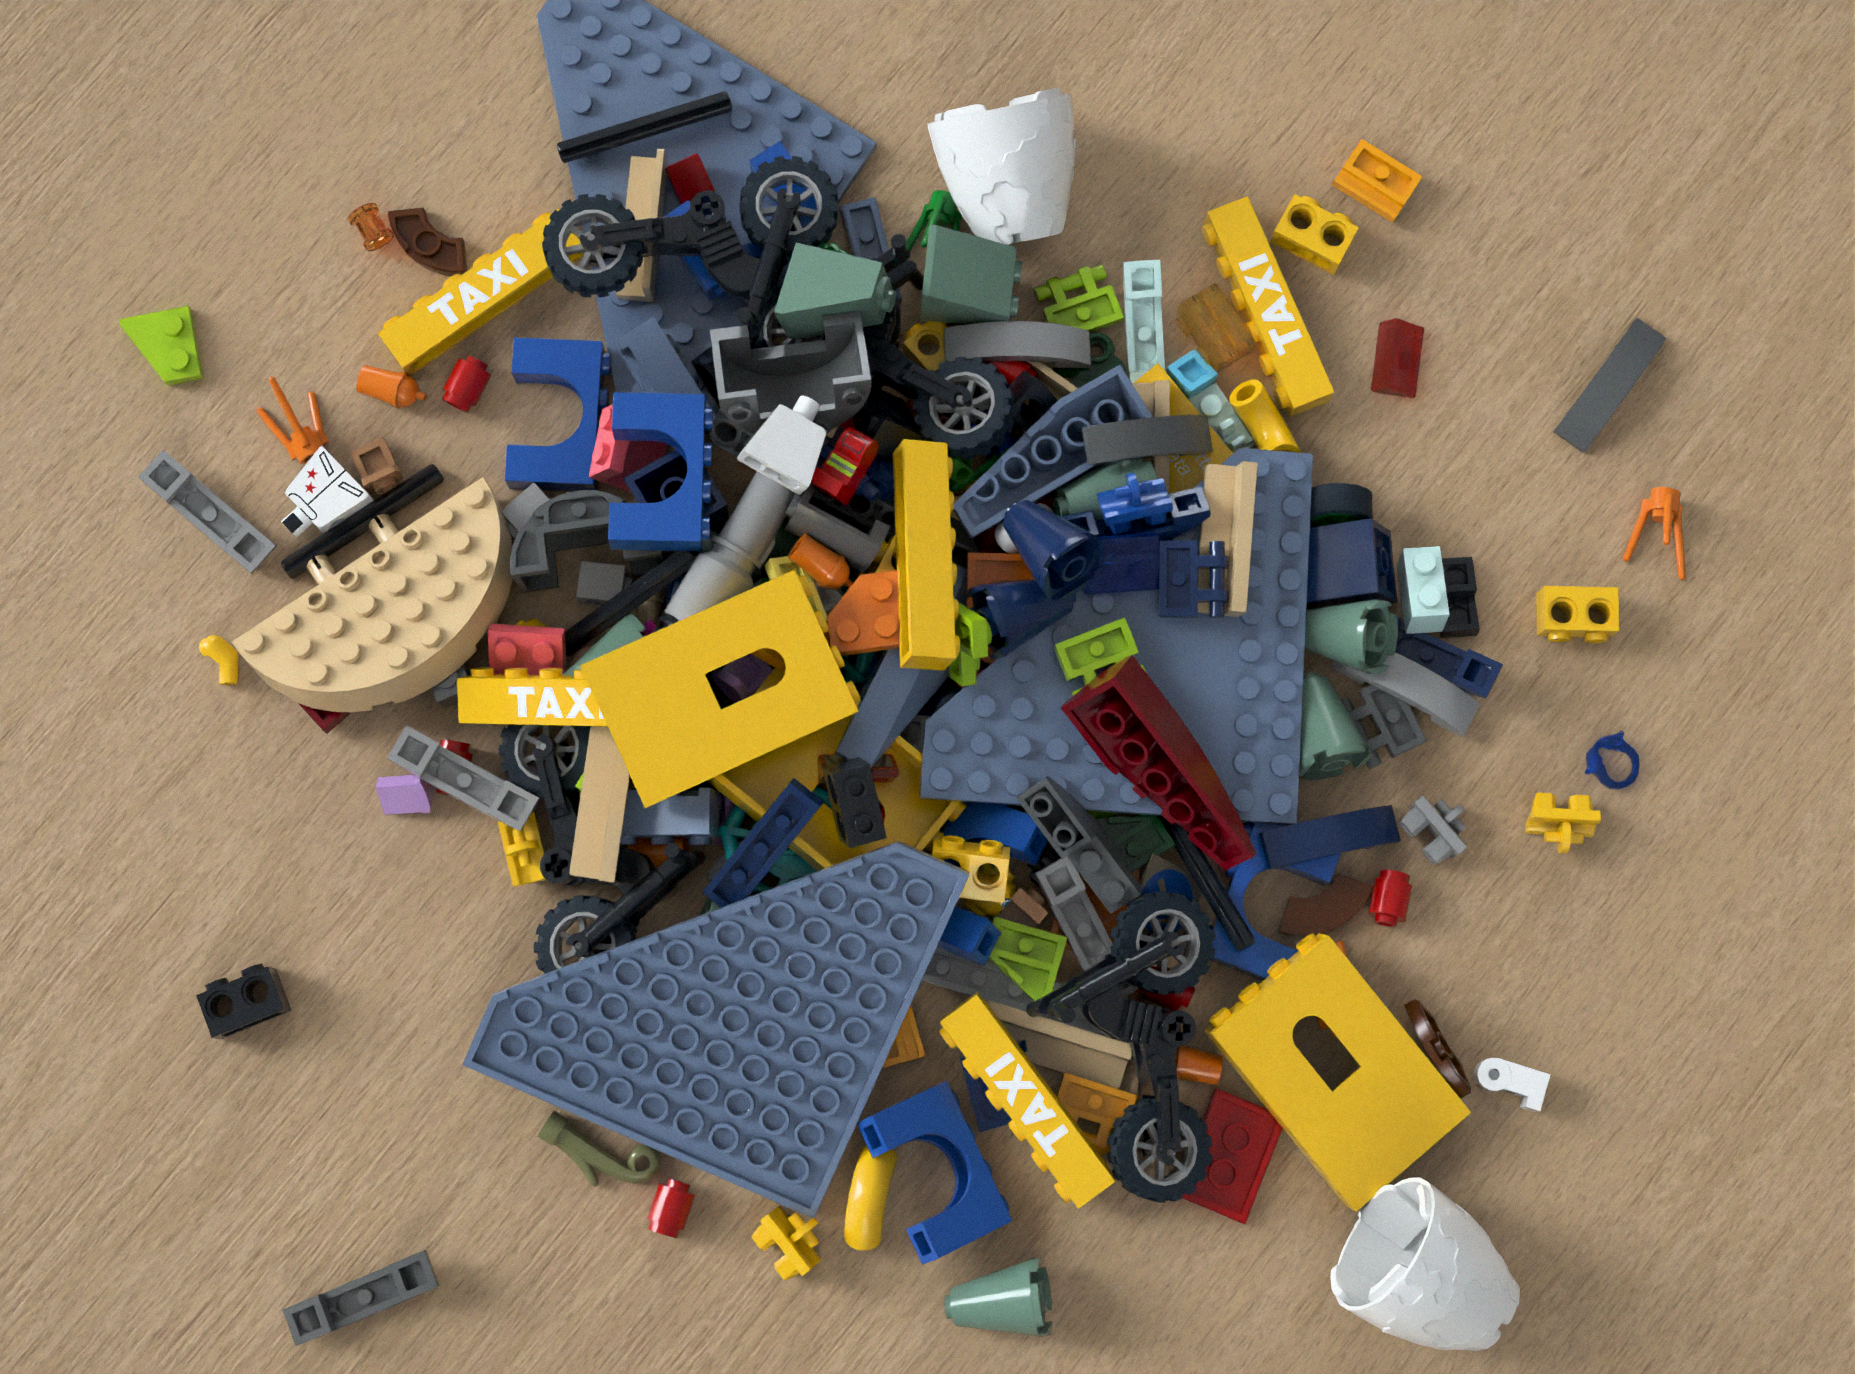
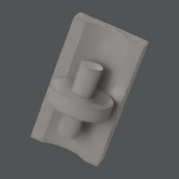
[1399,796,1467,865]

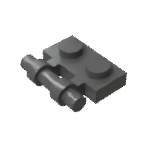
[1341,685,1427,769]

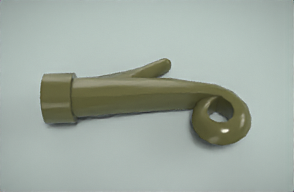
[537,1111,662,1187]

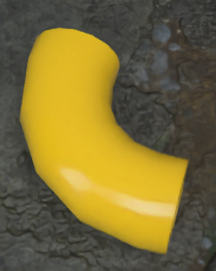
[1229,380,1301,453]
[844,1144,898,1251]

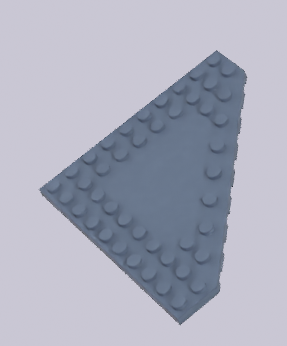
[537,0,877,395]
[919,448,1313,825]
[462,841,969,1218]

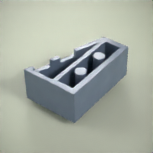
[616,316,719,435]
[620,788,723,845]

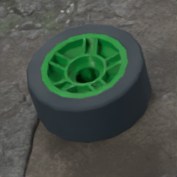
[1310,483,1373,528]

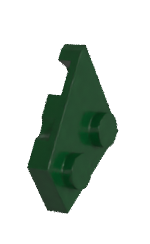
[1095,814,1176,873]

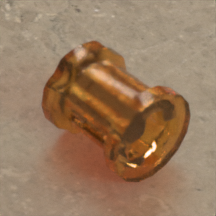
[347,203,394,252]

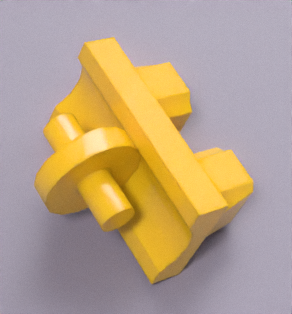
[1525,792,1601,854]
[497,812,546,888]
[752,1205,821,1280]

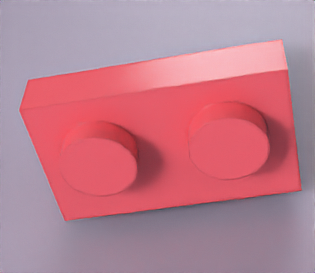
[589,404,667,493]

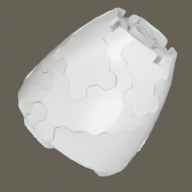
[927,88,1076,245]
[1330,1177,1520,1351]

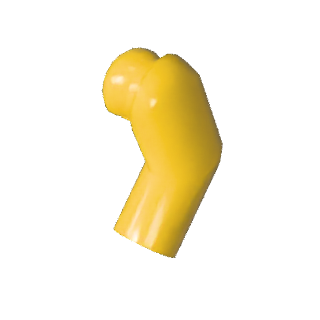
[199,635,239,686]

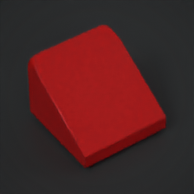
[665,153,715,205]

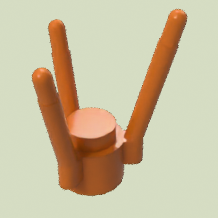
[256,377,329,464]
[1623,487,1686,580]

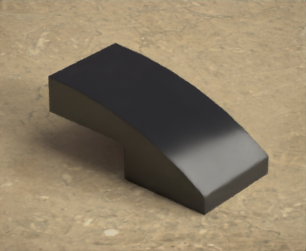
[1440,557,1480,638]

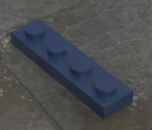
[702,778,824,907]

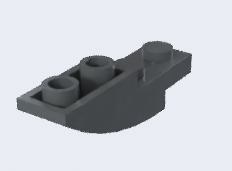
[1017,776,1143,914]

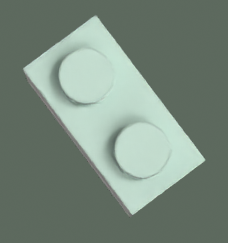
[1396,546,1450,634]

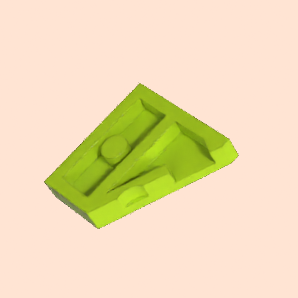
[119,306,204,386]
[988,916,1067,1001]

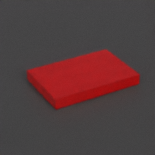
[1181,1088,1283,1224]

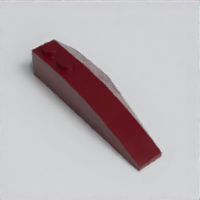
[1060,655,1256,871]

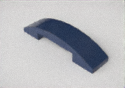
[1062,487,1211,553]
[1395,616,1503,698]
[1259,805,1401,870]

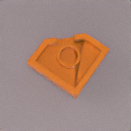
[827,570,899,656]

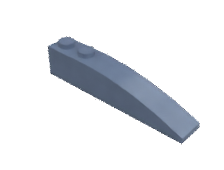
[953,365,1153,539]
[834,562,966,768]

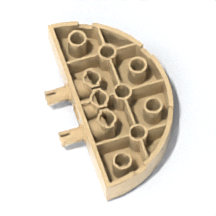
[232,477,513,712]

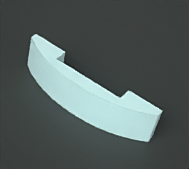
[1123,259,1167,383]

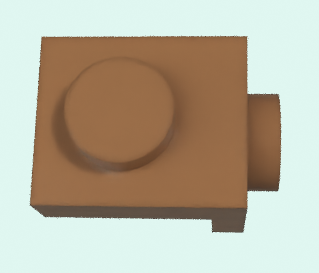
[350,437,403,494]
[996,888,1049,928]

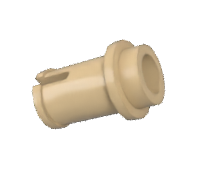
[638,591,665,628]

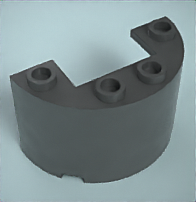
[710,310,871,434]
[783,426,894,573]
[510,490,666,593]

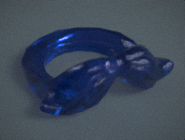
[1585,731,1640,790]

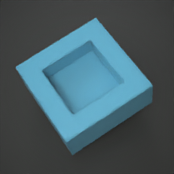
[1166,349,1218,399]

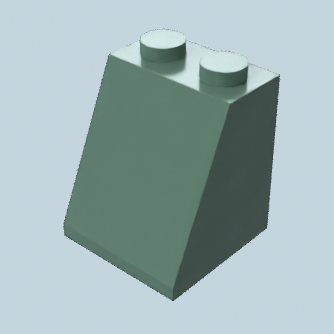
[920,225,1022,325]
[774,243,896,340]

